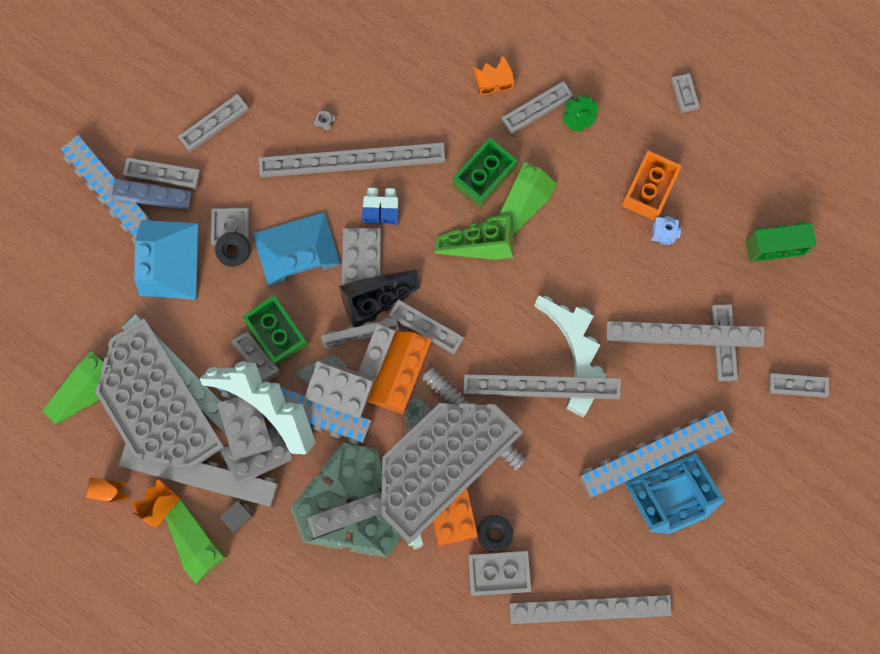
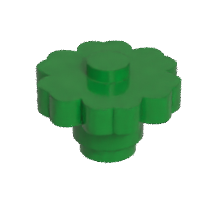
[562,94,599,132]

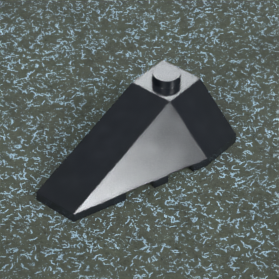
[339,269,420,327]

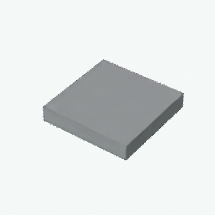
[211,208,250,246]

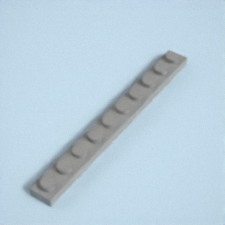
[258,143,445,178]

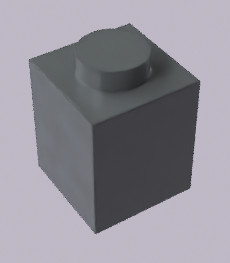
[220,501,254,533]

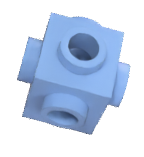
[651,216,681,245]

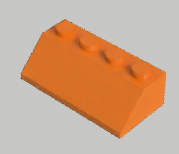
[368,331,432,415]

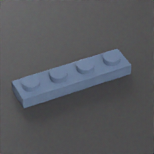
[111,179,191,211]

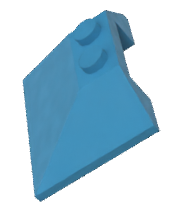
[253,212,341,286]
[134,220,199,299]
[625,453,724,534]

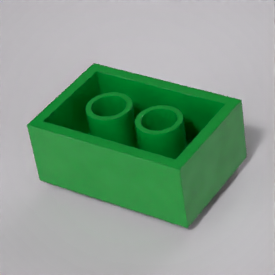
[452,137,518,208]
[746,222,817,263]
[242,295,309,367]

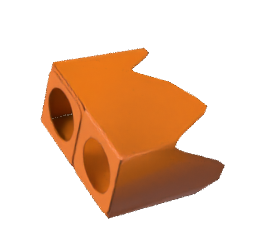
[472,56,514,95]
[86,477,129,505]
[131,480,181,528]

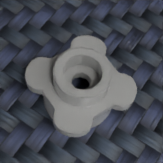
[314,110,335,131]

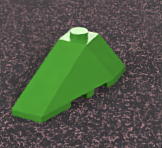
[499,162,557,235]
[435,214,515,260]
[42,351,104,424]
[165,499,228,584]

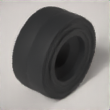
[215,232,251,267]
[477,515,513,552]

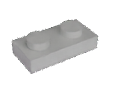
[671,73,700,113]

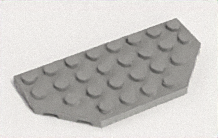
[95,319,225,469]
[381,403,523,545]

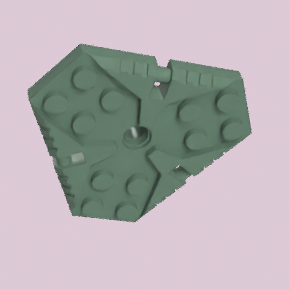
[290,442,402,558]

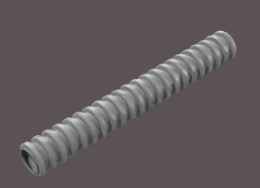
[422,367,527,471]

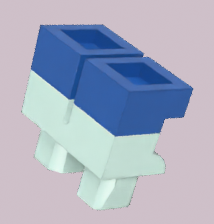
[362,188,399,225]

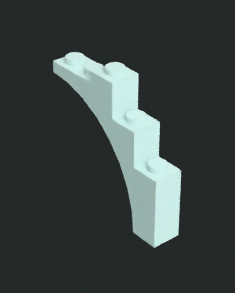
[534,296,607,417]
[200,361,316,454]

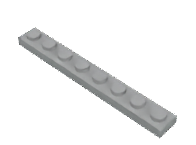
[606,321,764,348]
[463,374,621,400]
[509,595,672,624]

